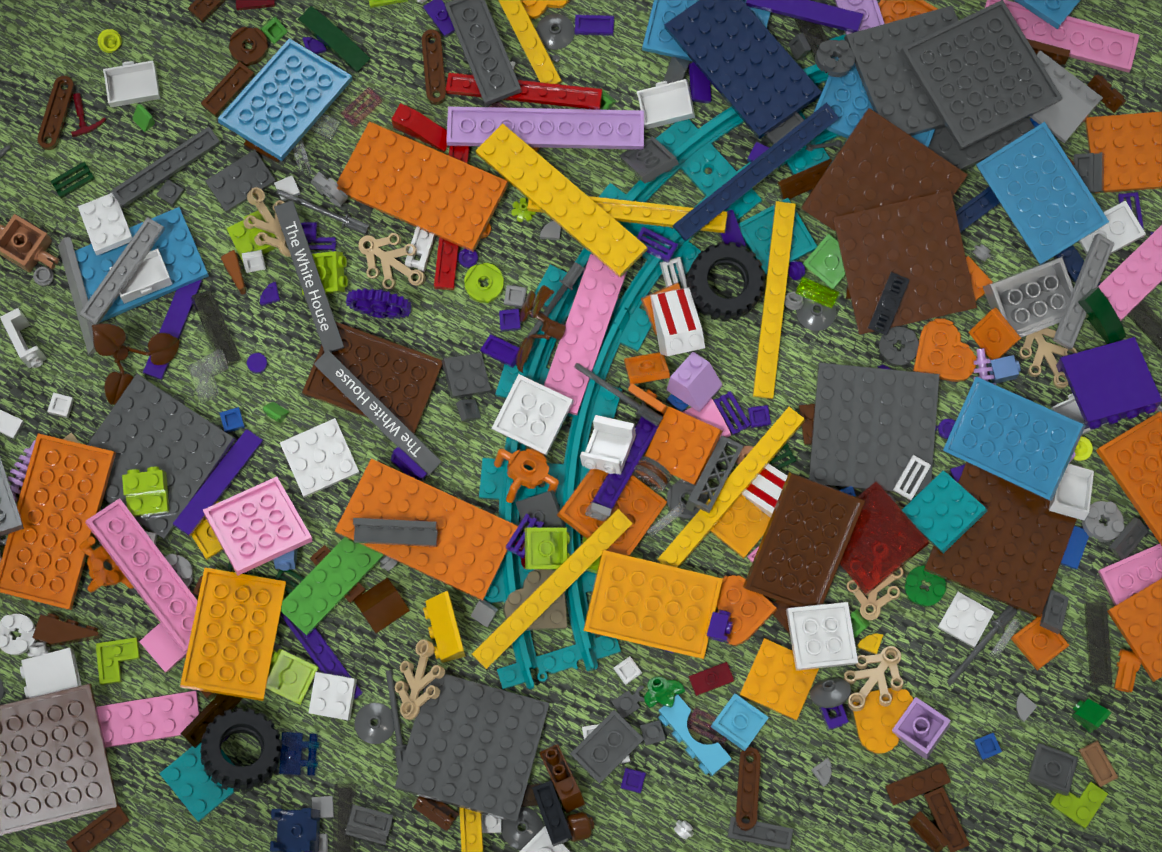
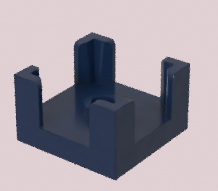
[270,808,320,852]

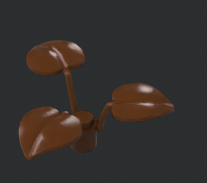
[516,285,566,373]
[92,323,179,405]

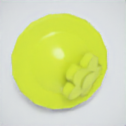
[98,29,122,53]
[1073,436,1093,461]

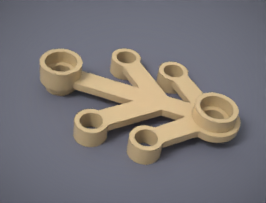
[243,187,291,257]
[358,233,426,289]
[1019,328,1077,389]
[847,542,904,621]
[395,639,445,720]
[844,646,903,711]

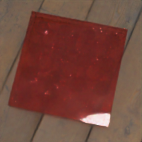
[839,482,930,596]

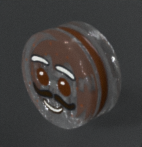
[633,457,672,492]

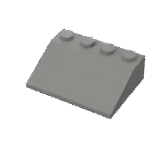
[1029,51,1103,143]
[982,257,1073,337]

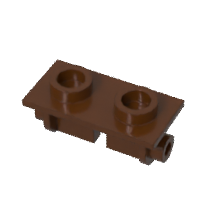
[1087,75,1126,113]
[413,796,459,831]

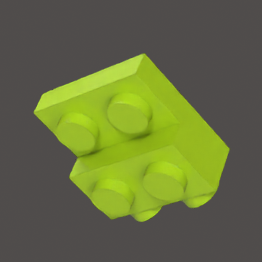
[227,210,277,264]
[302,251,348,295]
[122,467,169,517]
[525,528,570,570]
[266,649,318,705]

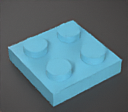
[711,694,769,751]

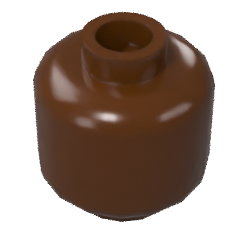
[566,812,594,842]

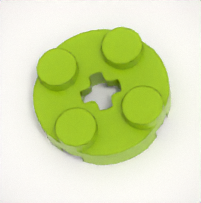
[464,263,504,303]

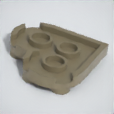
[503,569,567,631]

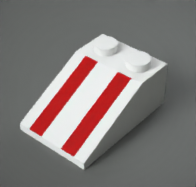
[650,287,705,356]
[742,464,787,518]

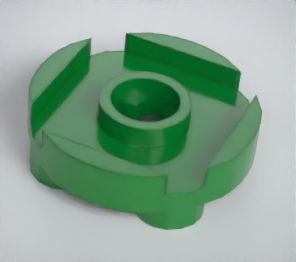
[904,565,946,607]

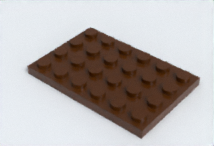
[302,322,443,435]
[743,472,865,607]

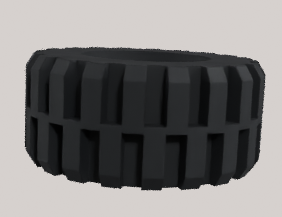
[686,242,765,321]
[200,707,282,792]

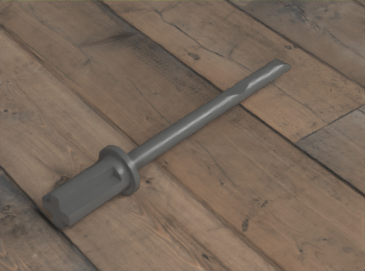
[276,189,370,235]
[527,262,585,338]
[574,363,663,426]
[947,605,1017,686]
[386,670,407,774]

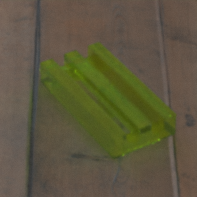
[795,277,839,309]

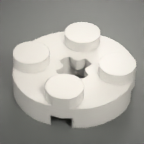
[0,614,36,655]

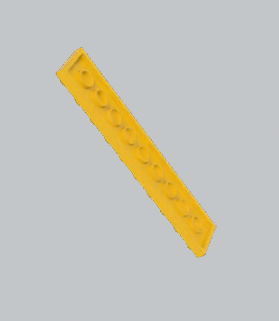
[476,123,648,278]

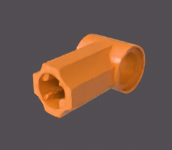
[1114,649,1141,693]

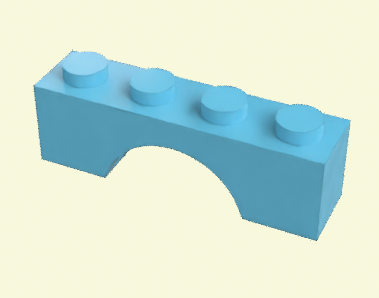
[658,694,732,777]

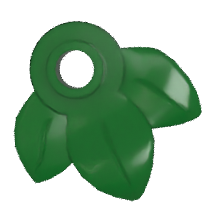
[644,676,685,708]

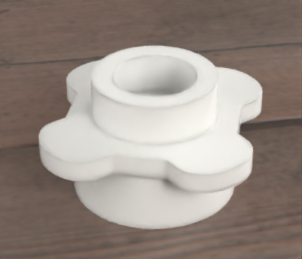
[28,642,50,657]
[674,820,694,840]

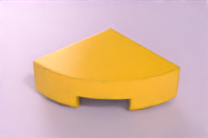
[857,633,883,655]

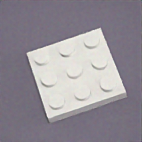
[492,374,574,455]
[280,418,360,498]
[786,602,858,671]

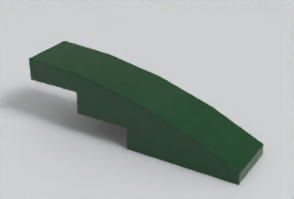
[297,6,370,73]

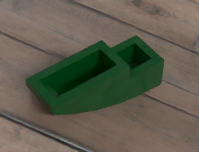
[1078,287,1126,344]

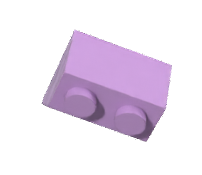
[667,352,723,412]
[892,697,951,760]

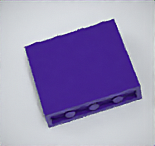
[1056,337,1162,430]

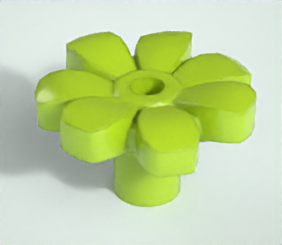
[511,198,536,222]

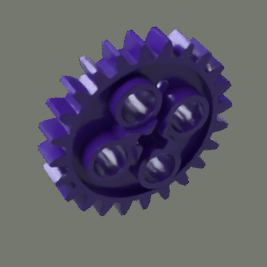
[346,288,412,319]

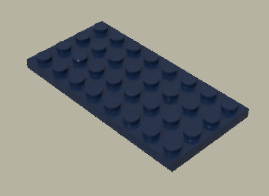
[664,0,822,139]

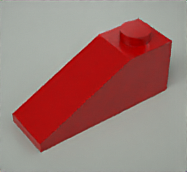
[391,103,448,152]

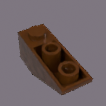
[32,613,102,647]
[539,744,585,813]

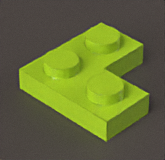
[96,638,140,685]
[1049,782,1108,829]

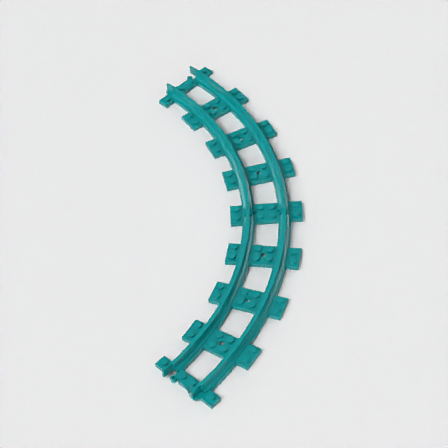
[479,34,846,690]

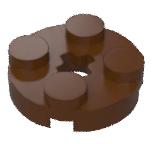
[229,27,268,66]

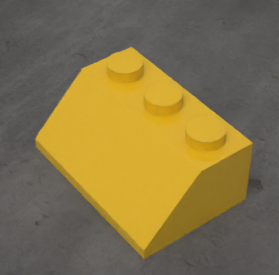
[423,591,466,663]

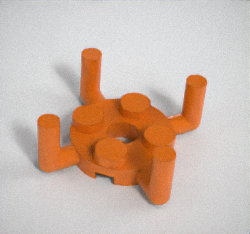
[494,449,559,503]
[79,536,134,593]

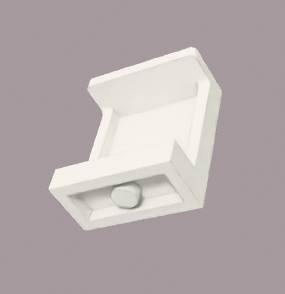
[0,308,47,368]
[580,415,636,475]
[20,648,82,699]

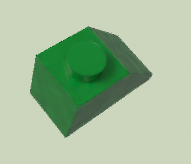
[1071,698,1111,733]

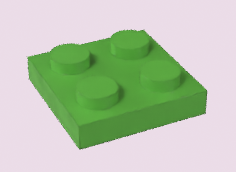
[803,233,845,290]

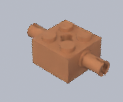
[0,214,59,273]

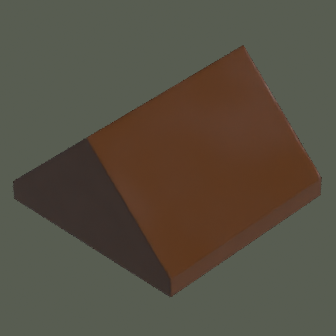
[354,578,410,634]

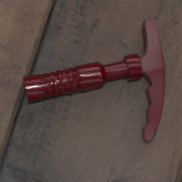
[71,93,106,137]

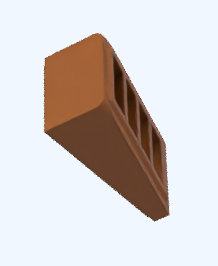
[221,250,246,295]

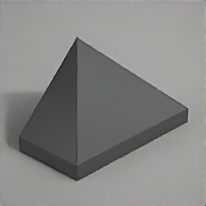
[663,57,691,84]

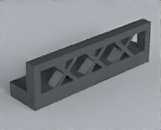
[685,436,743,513]
[353,518,438,547]

